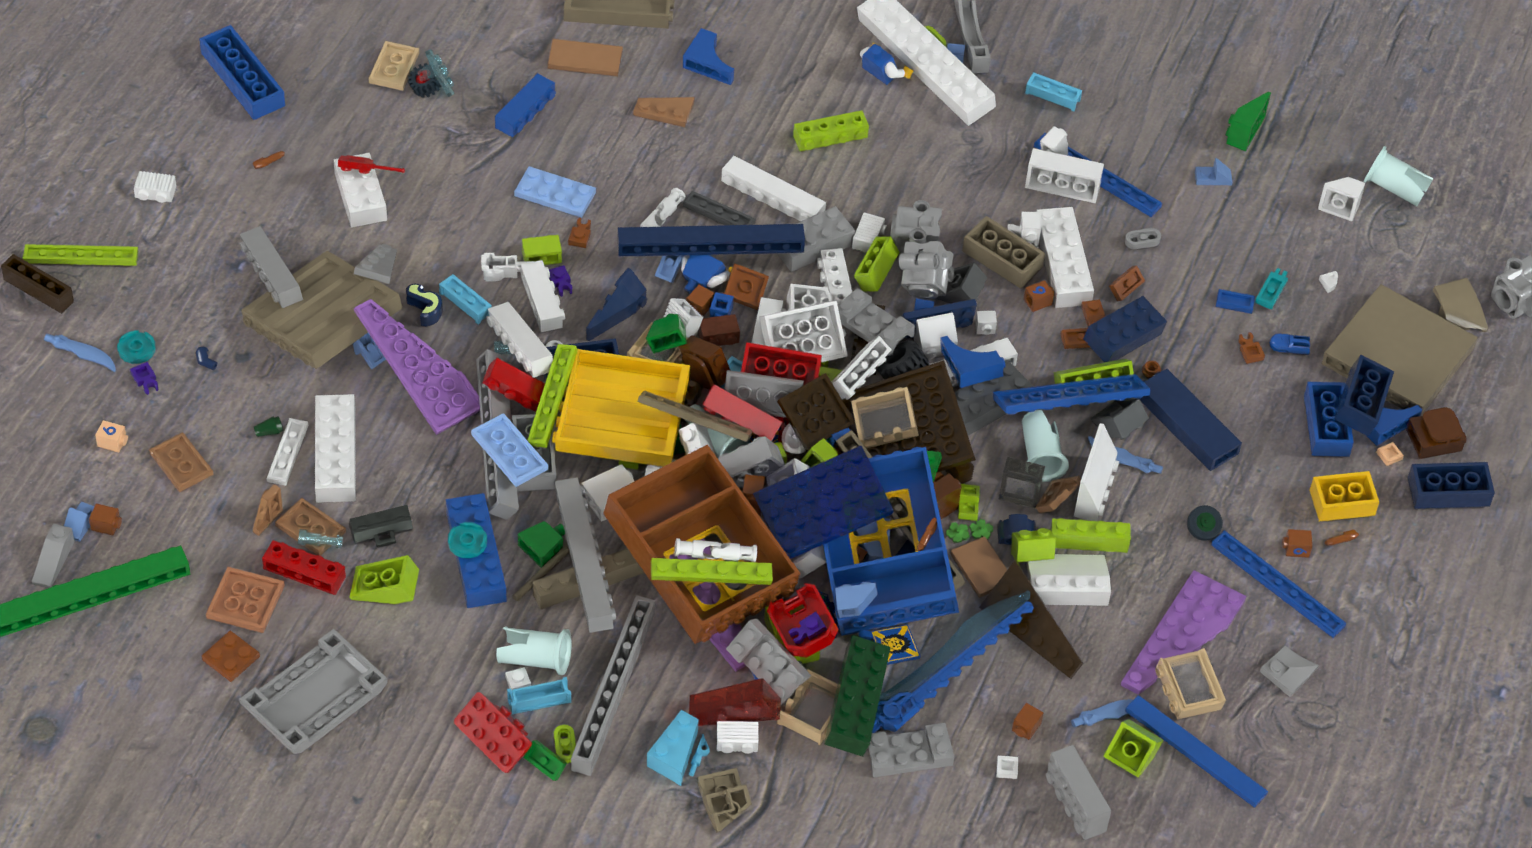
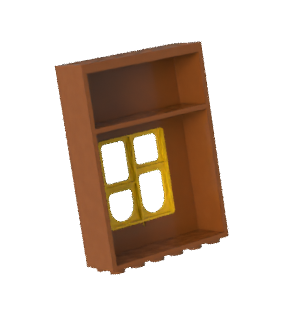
[603,444,801,644]

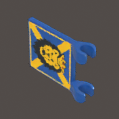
[858,624,921,665]

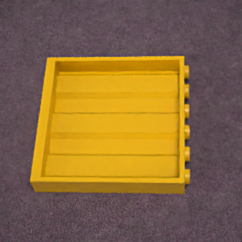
[552,349,690,467]

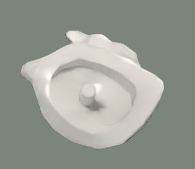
[782,423,806,454]

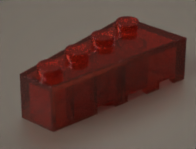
[689,678,781,726]

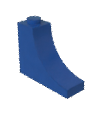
[683,28,734,85]
[940,336,1005,388]
[1367,405,1422,446]

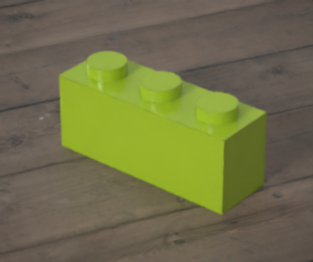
[854,236,900,292]

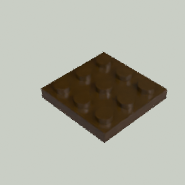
[777,373,855,451]

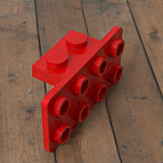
[454,692,532,773]

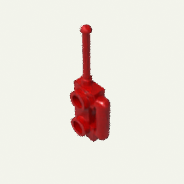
[338,155,405,174]

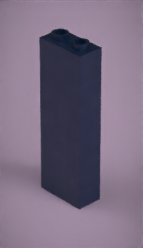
[1139,369,1242,472]

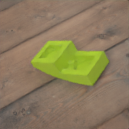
[958,484,980,521]

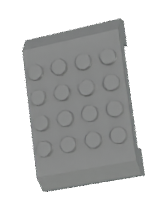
[239,629,388,754]

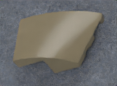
[1433,278,1488,332]
[696,768,752,833]

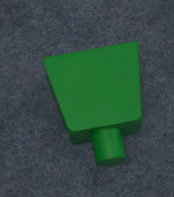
[646,313,687,354]
[518,521,565,568]

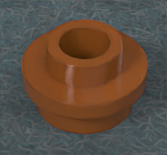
[1142,361,1161,378]

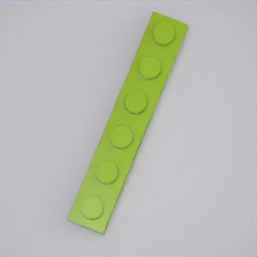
[23,244,139,266]
[527,344,578,448]
[651,558,773,585]

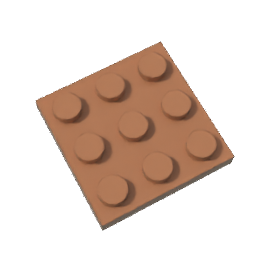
[206,567,285,633]

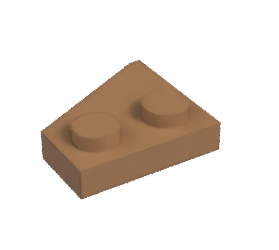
[1036,476,1081,513]
[253,484,283,536]

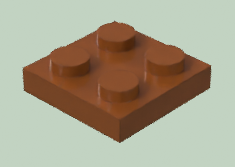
[724,263,769,310]
[202,630,260,682]

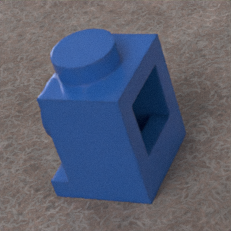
[709,292,734,318]

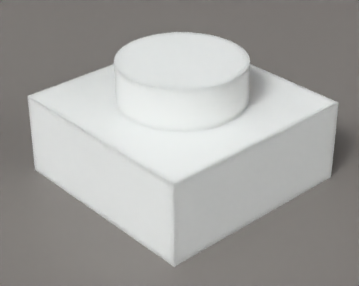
[505,667,531,690]
[996,756,1018,779]

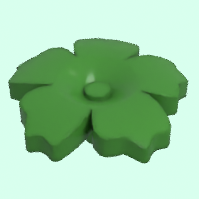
[969,519,993,539]
[946,522,970,543]

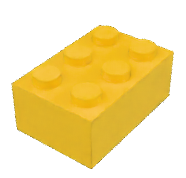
[1309,471,1379,522]

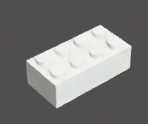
[1025,148,1104,203]
[334,153,387,228]

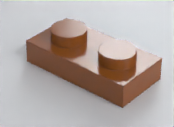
[1109,265,1145,301]
[1081,299,1106,327]
[1060,328,1090,349]

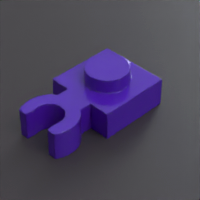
[549,265,572,297]
[130,362,159,395]
[789,612,827,645]

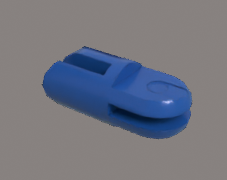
[1269,333,1310,355]

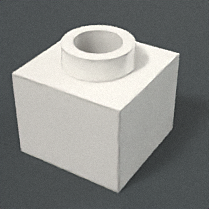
[975,311,997,335]

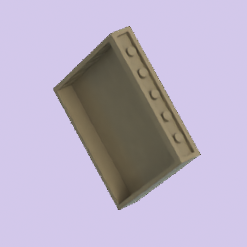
[1322,284,1478,416]

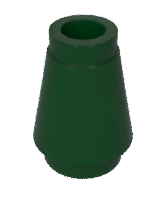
[253,416,284,437]

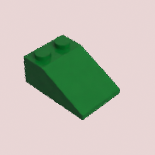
[1225,92,1271,151]

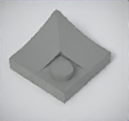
[1259,646,1319,697]

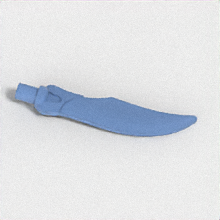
[44,334,116,372]
[1088,436,1163,474]
[1071,699,1155,727]

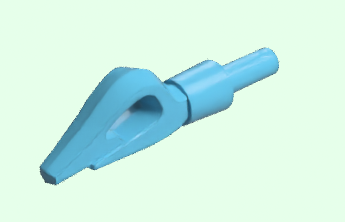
[689,734,710,776]

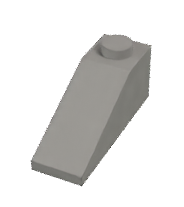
[32,523,75,588]

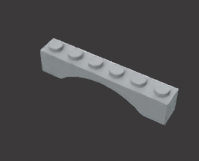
[954,0,990,74]

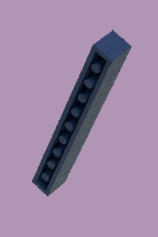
[617,224,805,257]

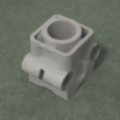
[890,200,942,254]
[899,241,954,299]
[1491,255,1532,319]

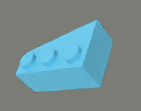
[647,710,699,786]

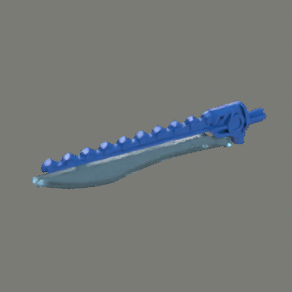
[872,590,1034,733]

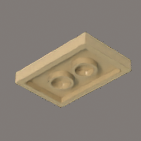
[369,41,419,91]

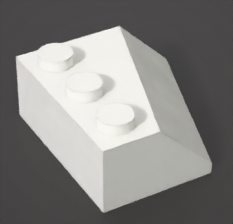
[787,284,846,337]

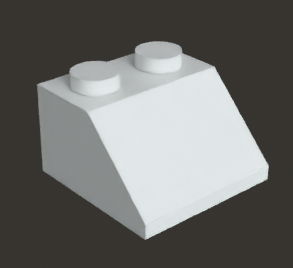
[1318,177,1365,221]
[914,313,958,359]

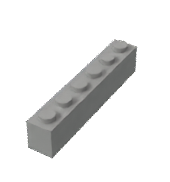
[239,226,303,308]

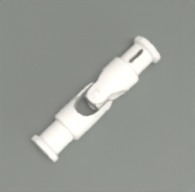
[640,188,686,227]
[674,538,757,562]

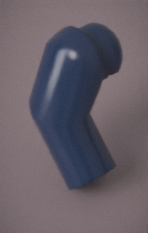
[195,346,218,370]

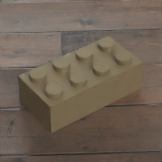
[962,216,1045,288]

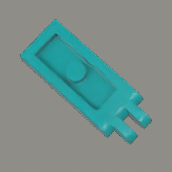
[1255,268,1288,310]

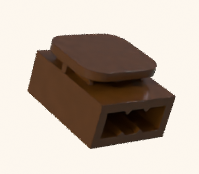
[679,335,731,390]
[1406,407,1466,459]
[933,472,962,519]

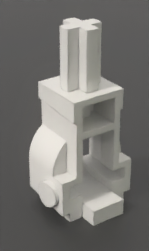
[481,253,534,281]

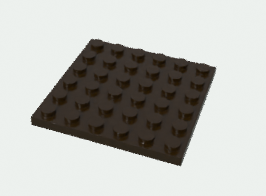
[842,360,976,473]

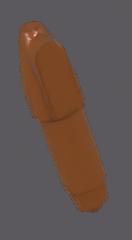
[253,151,285,169]
[917,518,937,551]
[1325,530,1359,546]

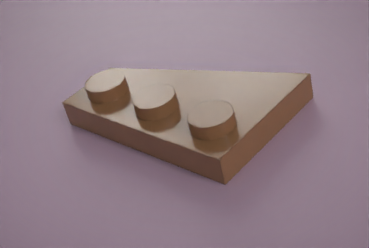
[633,97,695,127]

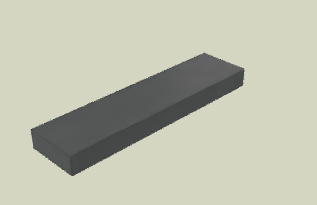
[683,191,756,225]

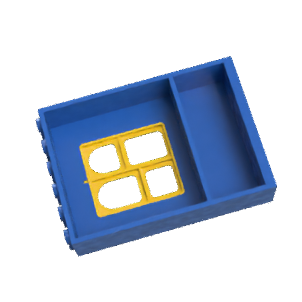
[809,447,959,636]

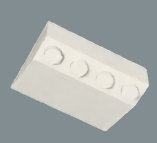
[759,301,848,362]
[1074,423,1119,521]
[1026,554,1111,606]

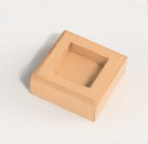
[1376,442,1404,466]

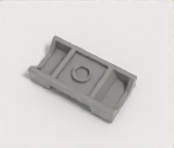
[837,288,915,356]
[726,619,811,706]
[868,723,954,778]

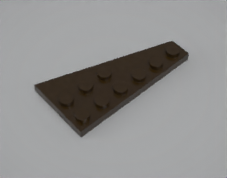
[979,560,1084,679]

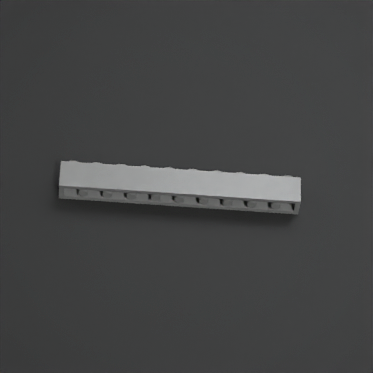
[476,349,519,520]
[555,477,616,633]
[571,595,655,776]

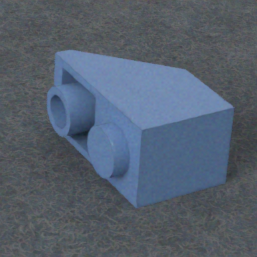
[835,582,878,618]

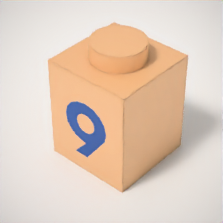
[95,420,128,453]

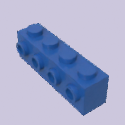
[495,73,556,138]

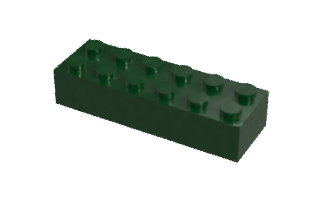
[824,635,891,757]

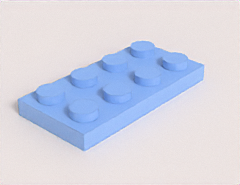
[514,166,596,218]
[471,413,548,487]

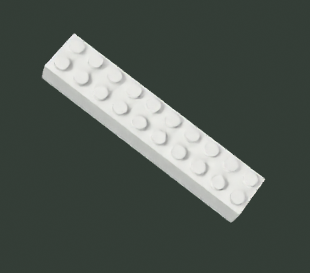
[857,0,996,126]

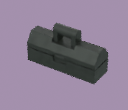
[349,505,413,548]

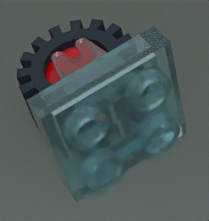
[408,49,455,98]

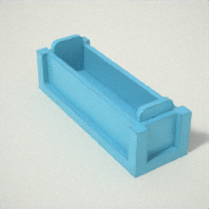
[1025,72,1082,112]
[439,274,492,324]
[507,677,571,714]

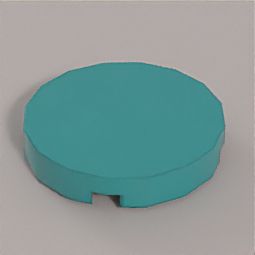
[117,330,156,364]
[448,522,487,558]

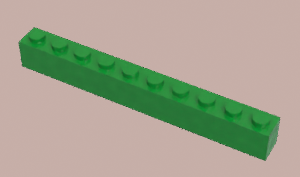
[0,545,191,637]

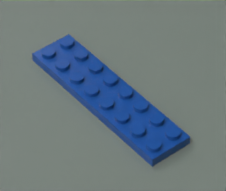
[993,374,1150,414]

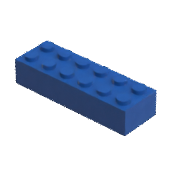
[199,25,285,120]
[445,493,507,608]

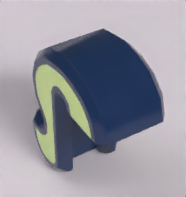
[406,283,443,327]

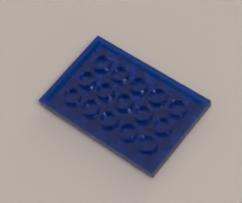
[753,445,894,559]

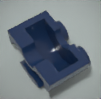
[997,514,1036,545]

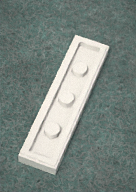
[267,418,308,486]

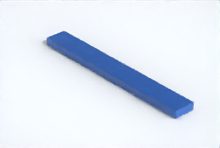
[1034,133,1162,217]
[1211,530,1346,638]
[1125,695,1268,808]

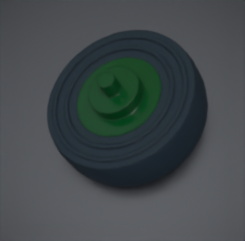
[1187,505,1223,541]

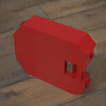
[767,583,839,658]

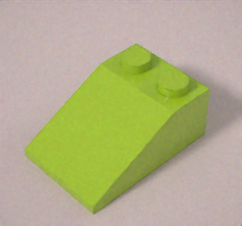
[349,555,419,604]

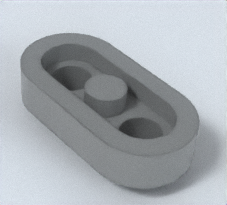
[1125,228,1161,249]

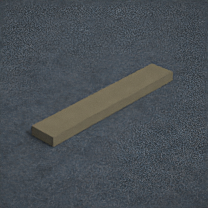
[638,391,752,442]

